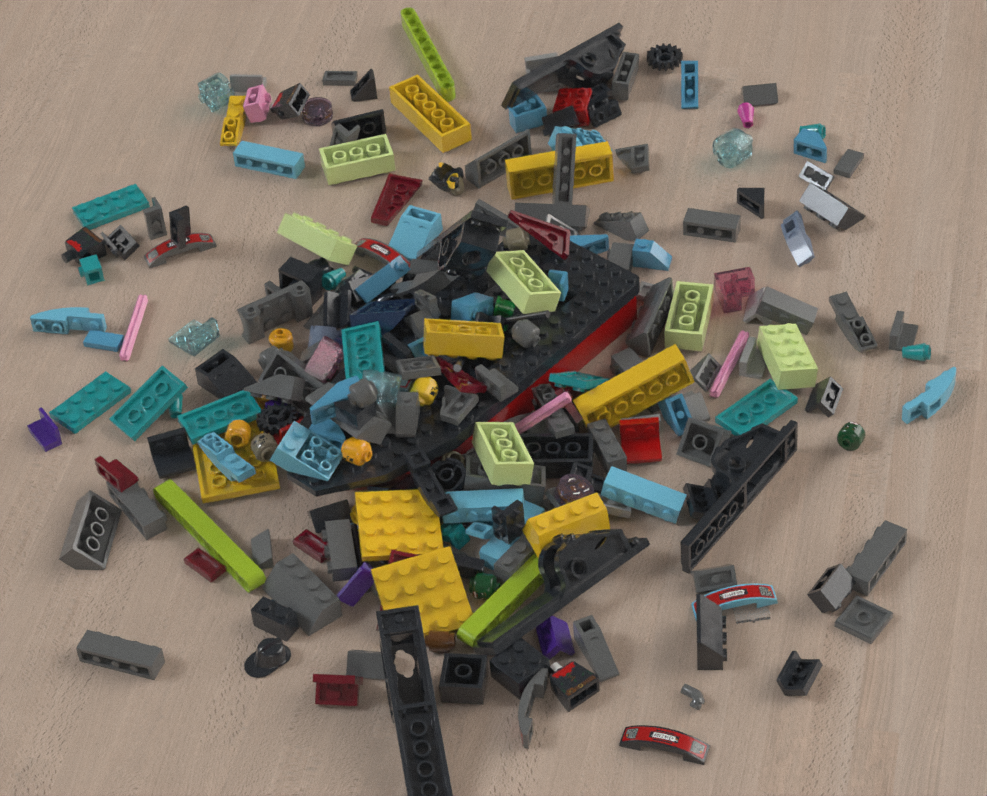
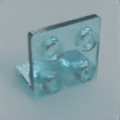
[168,317,220,356]

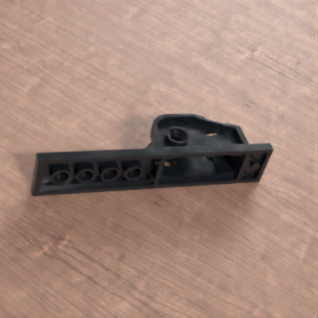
[501,23,626,110]
[416,210,508,281]
[680,420,798,574]
[473,529,650,655]
[376,605,453,796]

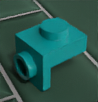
[440,523,470,550]

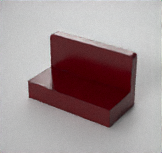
[94,455,139,492]

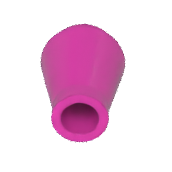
[737,103,754,128]

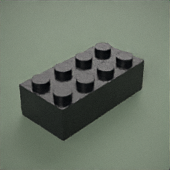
[519,433,594,478]

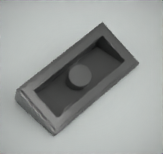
[251,529,274,569]

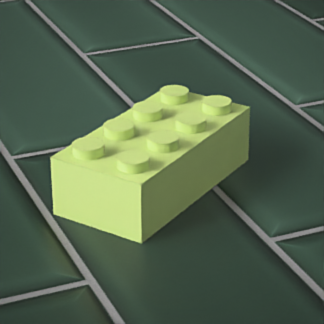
[319,134,396,185]
[277,212,357,265]
[486,250,561,314]
[664,281,714,351]
[757,323,818,390]
[472,422,534,486]

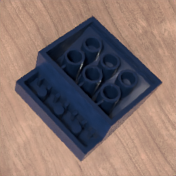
[334,298,417,354]

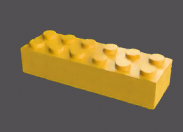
[389,74,472,153]
[505,141,614,200]
[573,344,695,428]

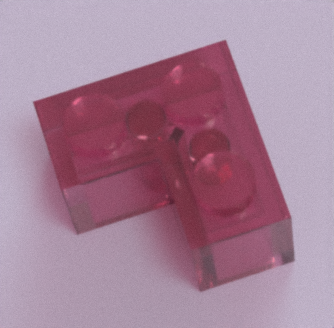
[714,267,755,314]
[304,336,344,383]

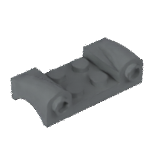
[237,280,313,344]

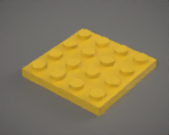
[354,490,443,562]
[371,546,473,639]

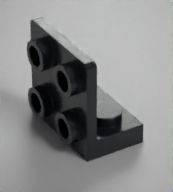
[147,427,196,479]

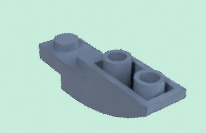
[781,210,815,267]

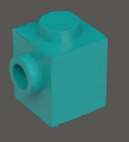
[78,255,105,286]

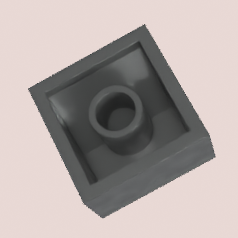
[676,417,731,467]

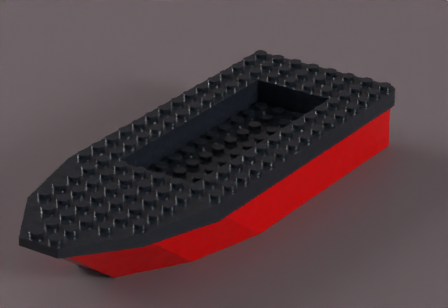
[286,234,640,497]

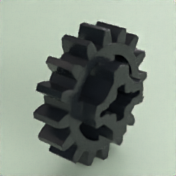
[647,43,683,71]
[256,402,299,436]

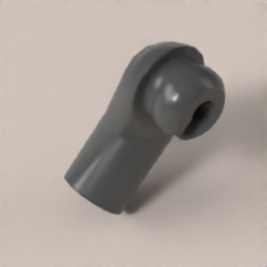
[681,684,705,710]

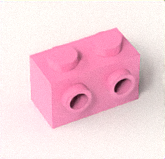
[243,84,272,123]

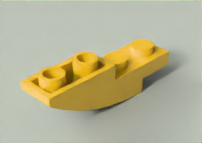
[220,96,246,146]

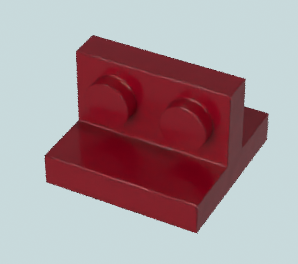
[313,674,363,706]

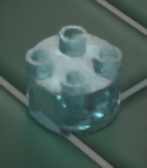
[198,72,235,112]
[712,128,753,168]
[362,370,402,403]

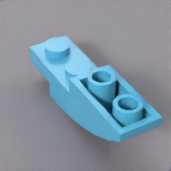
[30,307,107,334]
[902,367,957,424]
[197,432,256,483]

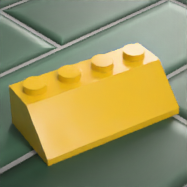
[423,318,504,360]
[522,492,610,558]

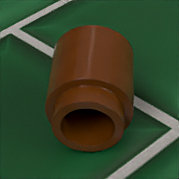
[425,630,456,652]

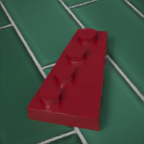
[371,173,423,226]

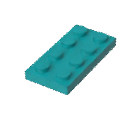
[72,184,150,230]
[341,321,386,382]
[109,365,188,442]
[49,371,132,434]
[549,371,610,392]
[715,379,798,436]
[177,390,261,445]

